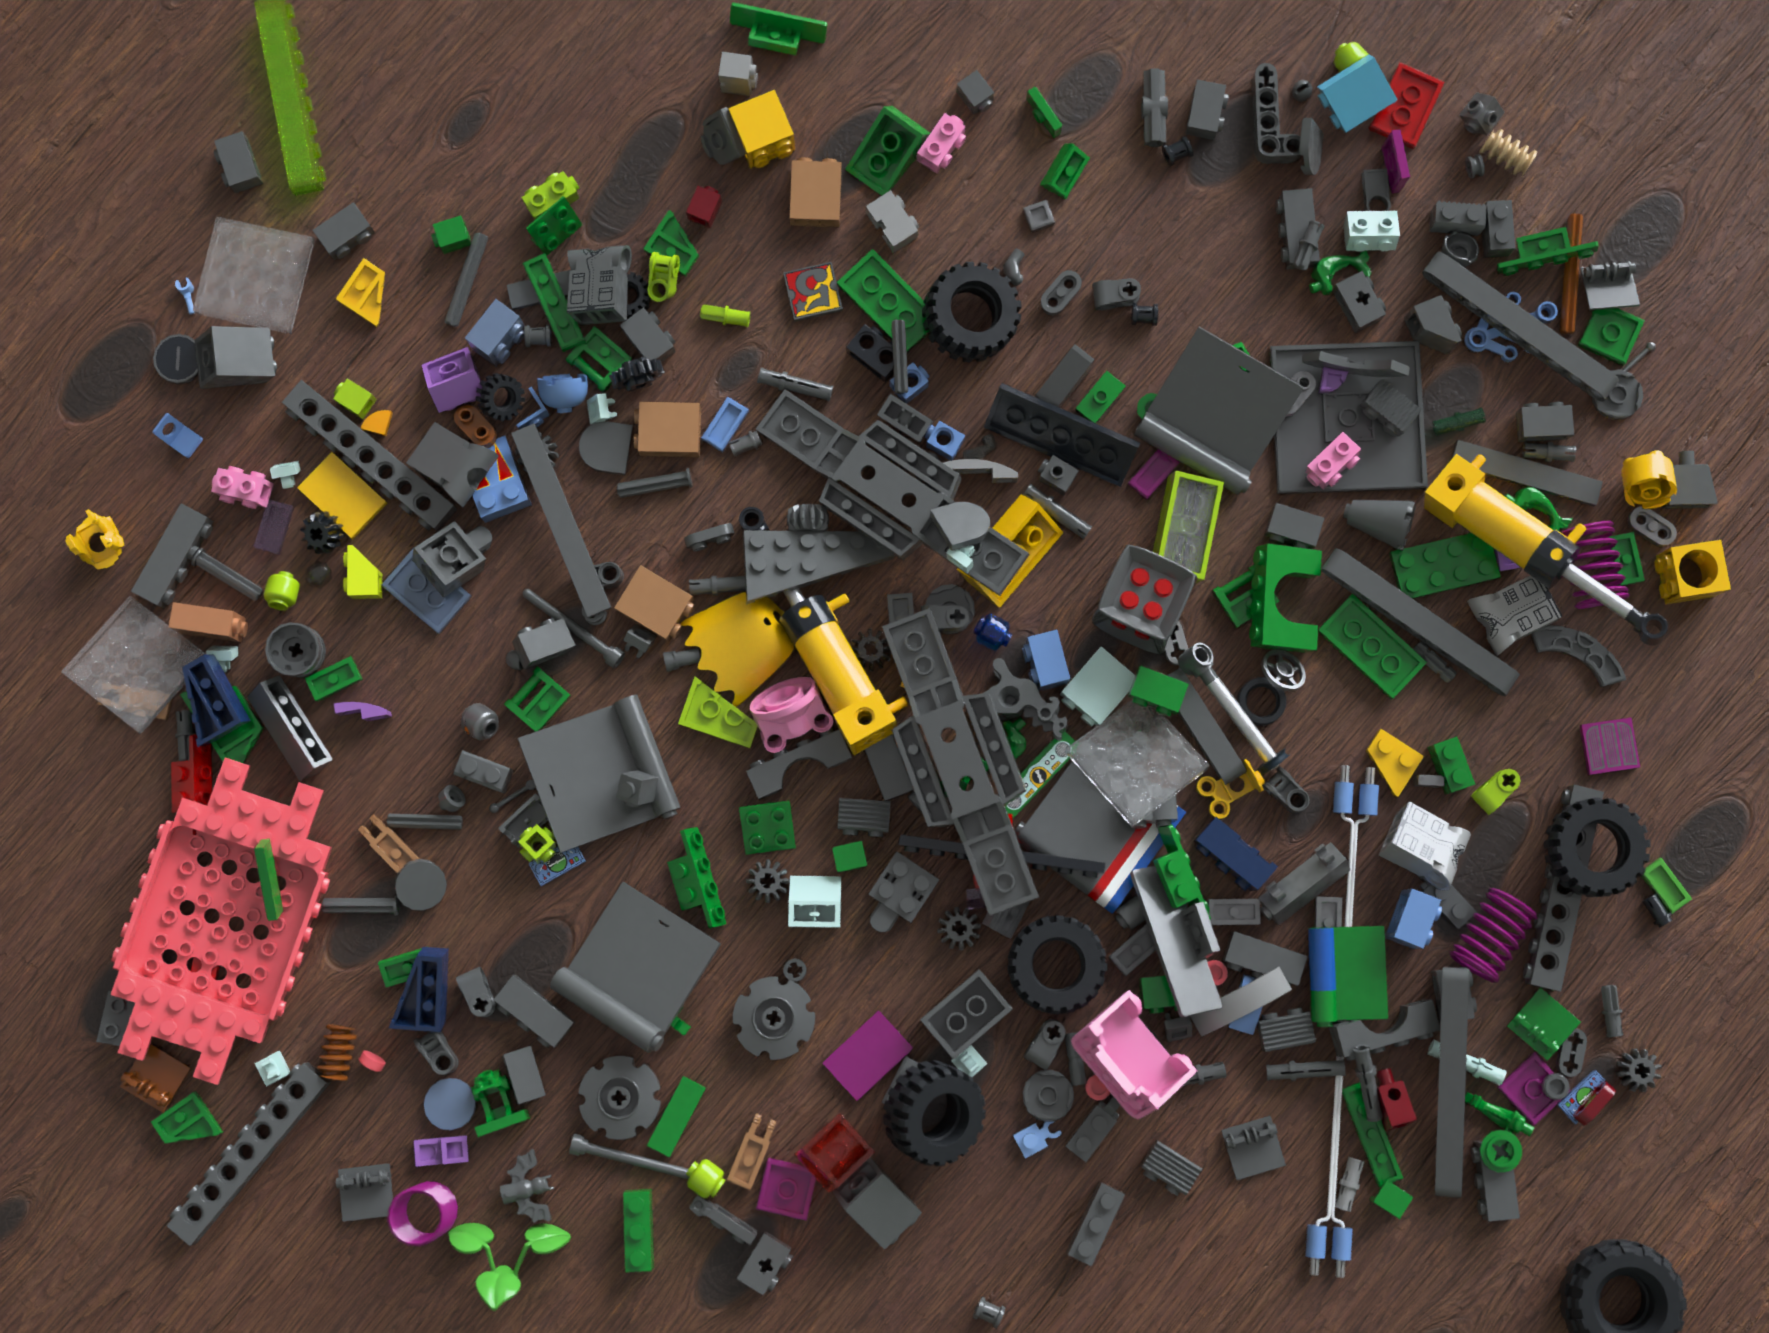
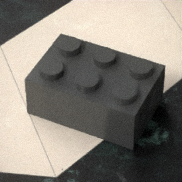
[920,969,1013,1059]

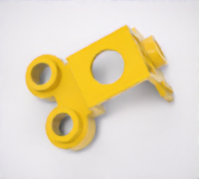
[1196,759,1265,819]

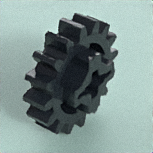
[609,357,665,392]

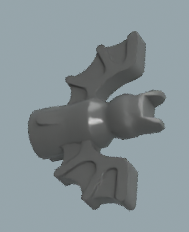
[500,1149,554,1223]

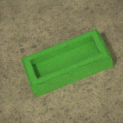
[1641,858,1692,914]

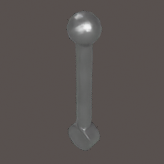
[1619,342,1656,372]

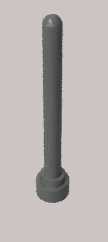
[523,589,626,669]
[569,1134,689,1179]

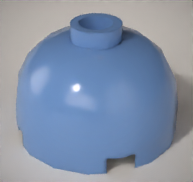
[537,374,588,413]

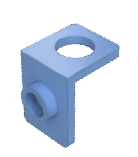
[516,387,549,429]
[152,413,203,458]

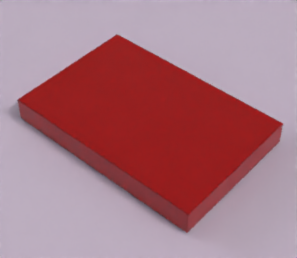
[1369,62,1445,149]

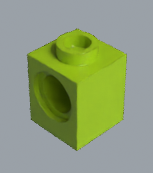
[333,378,377,420]

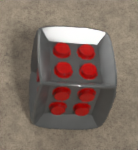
[1092,544,1197,654]

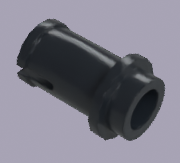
[1642,894,1673,928]

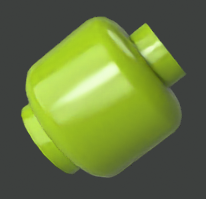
[1334,42,1368,72]
[264,571,300,611]
[686,1159,726,1198]

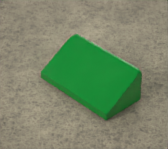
[1040,143,1090,199]

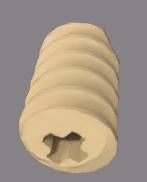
[1479,129,1537,176]

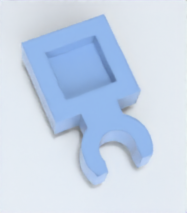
[1013,1121,1061,1159]

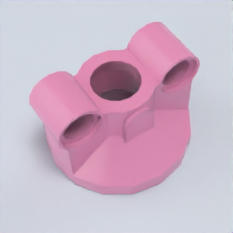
[750,677,833,753]

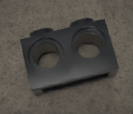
[846,324,894,383]

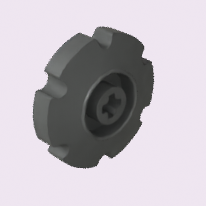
[733,977,815,1060]
[578,1056,661,1140]

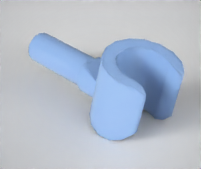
[175,277,195,314]

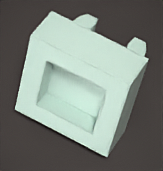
[587,394,617,425]
[270,461,301,489]
[946,545,975,574]
[206,645,238,672]
[951,1045,987,1077]
[255,1051,290,1086]

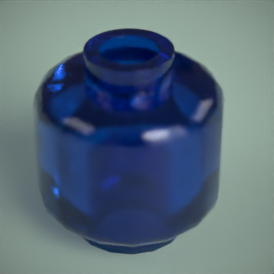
[973,613,1012,651]

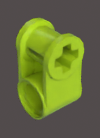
[647,252,680,302]
[1471,769,1521,815]

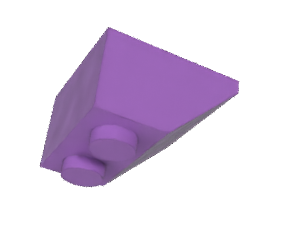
[422,347,483,413]

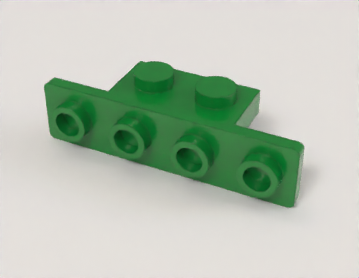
[730,2,828,55]
[1496,227,1599,276]
[1153,825,1211,920]
[667,827,726,929]

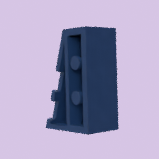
[182,654,251,747]
[1194,817,1278,892]
[389,947,449,1032]

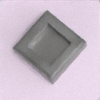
[1023,200,1055,233]
[1413,775,1444,788]

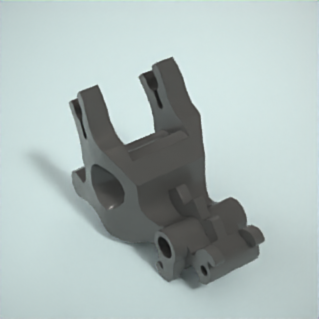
[969,658,1067,741]

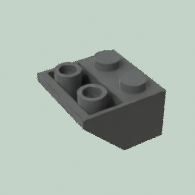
[1404,295,1462,354]

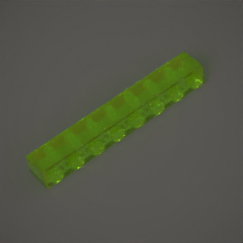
[254,0,326,196]

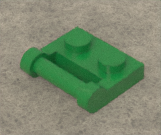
[566,326,632,393]
[1212,564,1279,628]
[504,666,571,732]

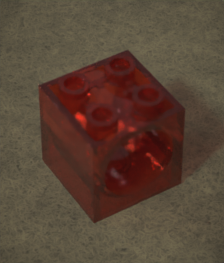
[794,1113,875,1193]

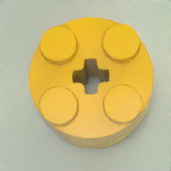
[1621,451,1677,509]

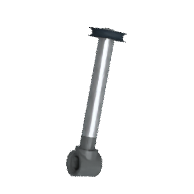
[1178,642,1290,776]

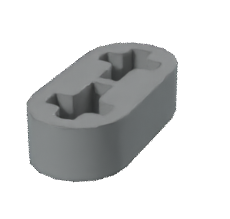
[1164,621,1188,666]

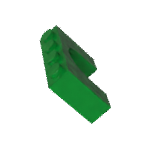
[1249,544,1322,653]

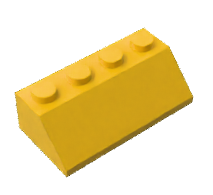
[957,494,1064,608]

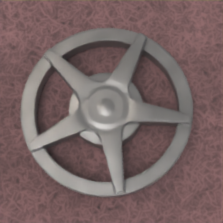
[1261,650,1306,692]

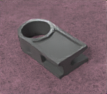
[1362,168,1391,211]

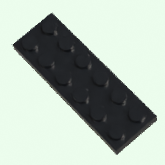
[984,383,1140,487]

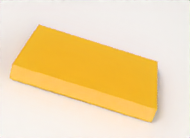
[297,452,387,539]

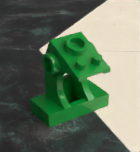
[471,1069,530,1137]

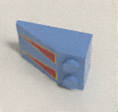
[472,436,532,523]

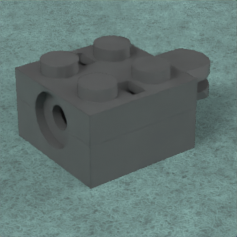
[412,521,492,598]
[868,852,939,932]

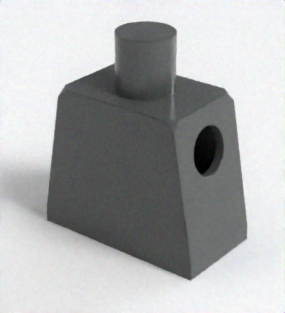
[1662,451,1717,509]

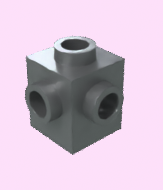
[1459,92,1505,135]

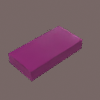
[1128,449,1180,500]

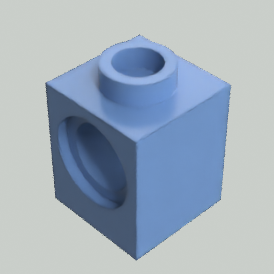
[890,362,929,404]
[925,421,965,461]

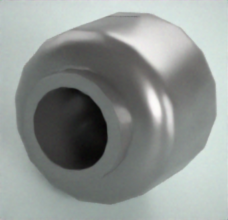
[461,703,499,741]

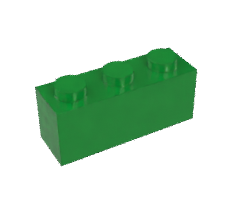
[623,1189,654,1272]

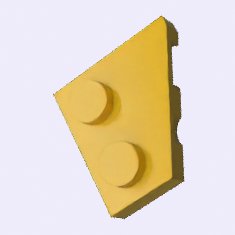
[336,258,385,327]
[1366,729,1424,798]

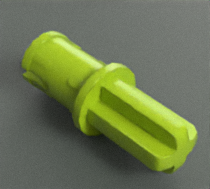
[700,304,751,327]

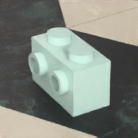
[1343,211,1400,252]

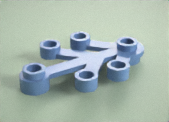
[1464,292,1558,362]

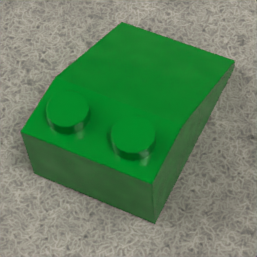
[845,106,930,196]

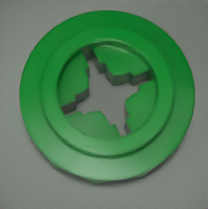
[1479,1130,1522,1172]

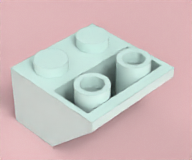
[788,876,841,928]

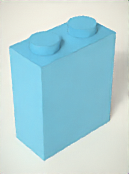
[1318,54,1398,132]

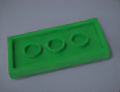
[837,249,930,353]
[1389,533,1501,599]
[1318,594,1427,700]

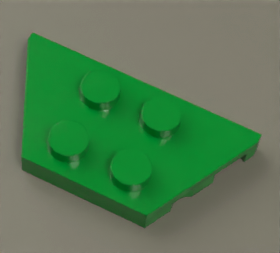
[180,686,264,764]

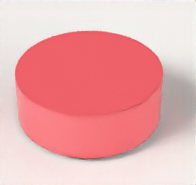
[1207,960,1228,986]
[359,1050,386,1072]
[1085,1074,1110,1100]

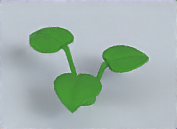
[448,1223,571,1311]

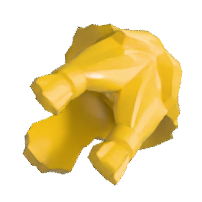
[65,509,124,570]

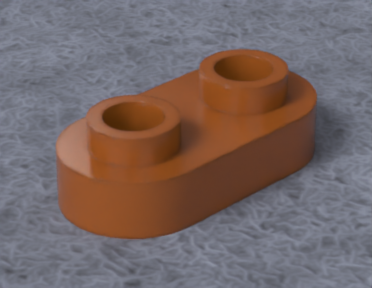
[454,405,497,448]

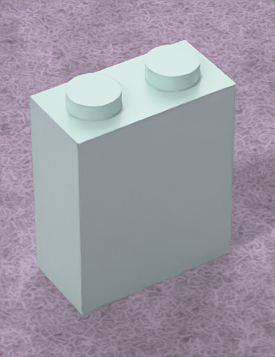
[1060,647,1135,727]

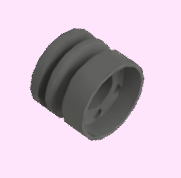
[265,622,326,678]

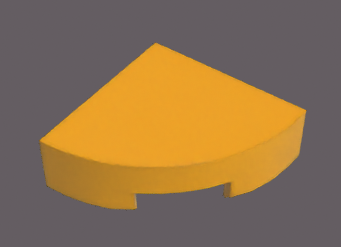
[361,410,393,436]

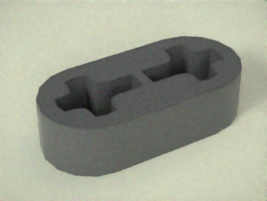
[1556,1029,1587,1077]

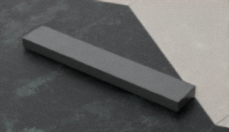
[1451,440,1603,507]

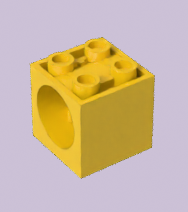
[728,90,795,168]
[1654,540,1731,604]

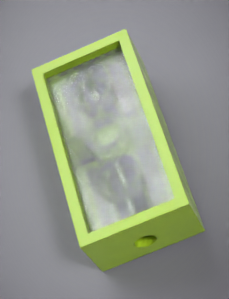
[1153,471,1224,583]

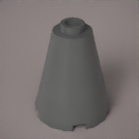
[1343,500,1416,551]

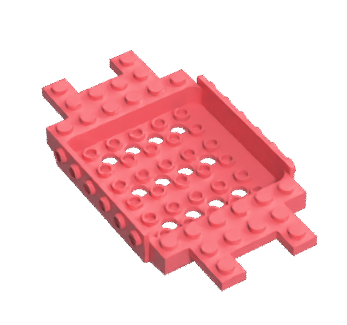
[110,758,332,1085]

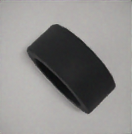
[1237,677,1286,726]

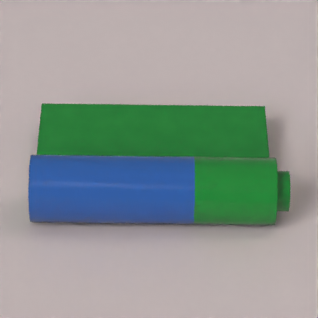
[1308,926,1388,1027]

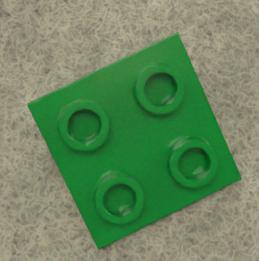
[526,196,583,256]
[739,801,796,855]
[1507,988,1581,1061]

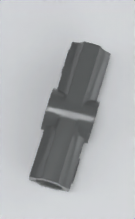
[1141,69,1168,147]

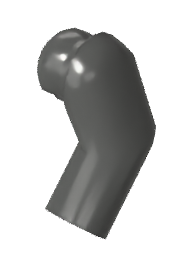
[1003,248,1025,286]

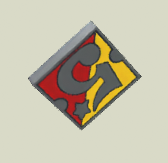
[783,262,843,322]

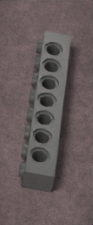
[282,380,457,532]
[1523,785,1604,992]
[167,1062,331,1246]

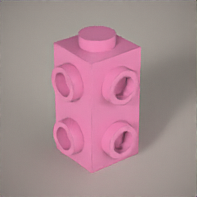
[917,113,966,173]
[1305,432,1361,490]
[211,466,274,509]

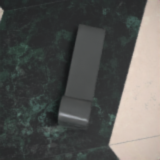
[1252,63,1301,164]

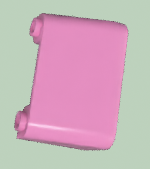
[1071,990,1197,1119]

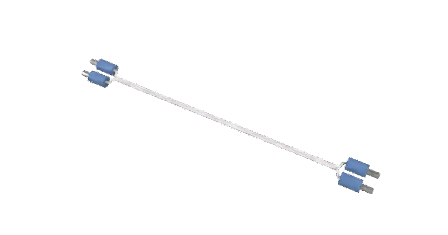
[1306,765,1379,1278]

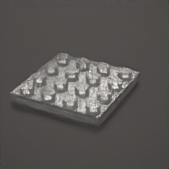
[192,216,315,334]
[61,596,206,734]
[1065,699,1210,827]

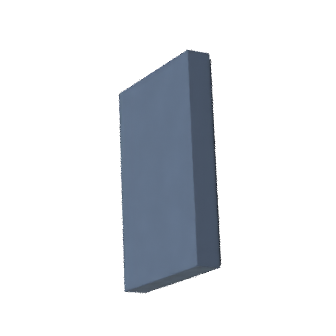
[381,548,472,634]

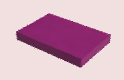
[823,1010,913,1101]

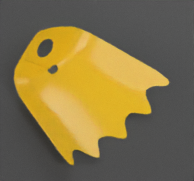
[680,592,794,707]

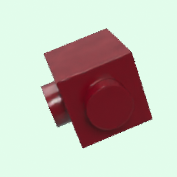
[686,186,722,229]

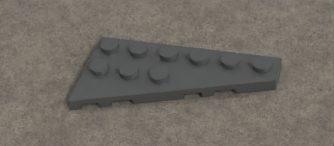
[743,530,895,605]

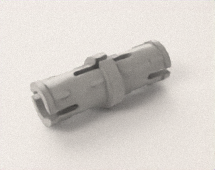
[1335,1157,1364,1212]

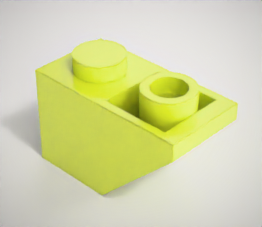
[343,545,382,599]

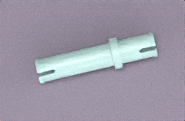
[1427,1039,1506,1086]

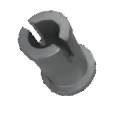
[729,431,762,456]

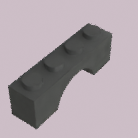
[746,728,852,800]
[1329,999,1441,1061]

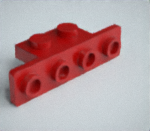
[171,735,212,835]

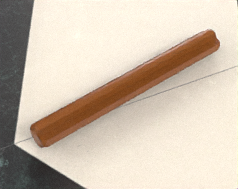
[1560,213,1583,334]

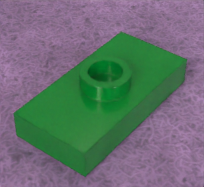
[1026,86,1062,139]
[1075,371,1126,423]

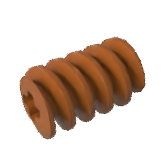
[316,1024,357,1081]

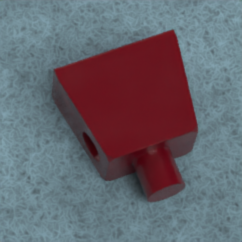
[1376,1068,1417,1132]

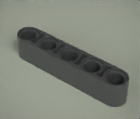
[1167,668,1247,785]

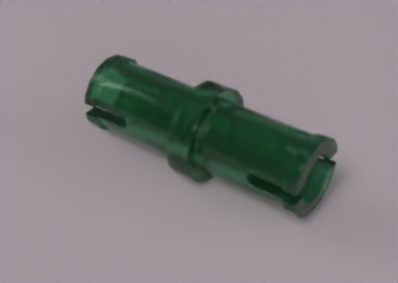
[1432,407,1486,436]

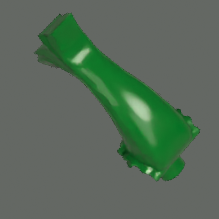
[1309,250,1371,296]
[1504,487,1573,531]
[980,717,1027,772]
[1465,1092,1534,1136]

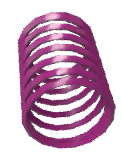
[1560,521,1630,609]
[1449,888,1538,983]
[387,1181,458,1246]

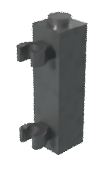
[1259,842,1350,926]

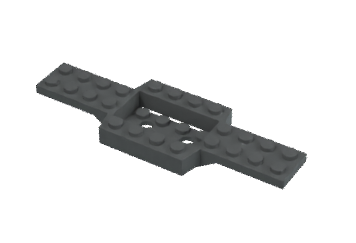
[756,389,1029,596]
[882,608,1039,916]

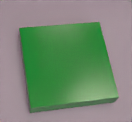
[1578,308,1645,366]

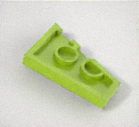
[678,677,758,749]

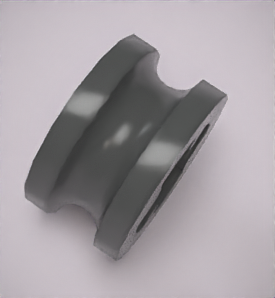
[1465,154,1485,179]
[783,959,807,982]

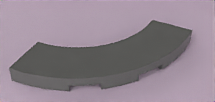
[1302,351,1410,377]
[1531,625,1627,688]

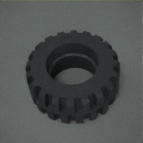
[922,261,1022,363]
[1544,798,1651,897]
[1007,915,1107,1014]
[883,1061,986,1167]

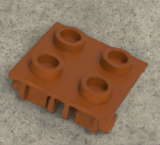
[120,1044,191,1113]

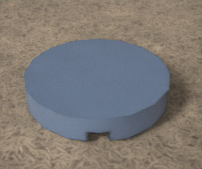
[424,1078,476,1130]

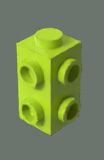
[521,171,580,220]

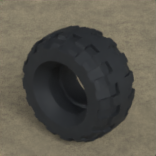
[1559,1239,1687,1333]

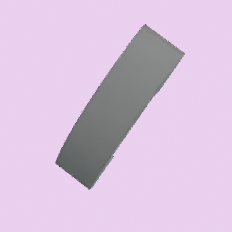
[944,459,1018,483]
[1190,967,1292,1037]

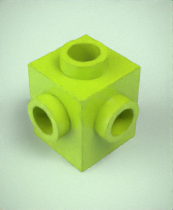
[518,824,556,864]

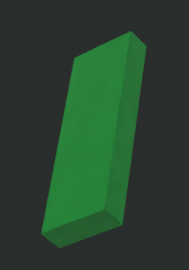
[254,839,283,921]
[647,1076,706,1158]

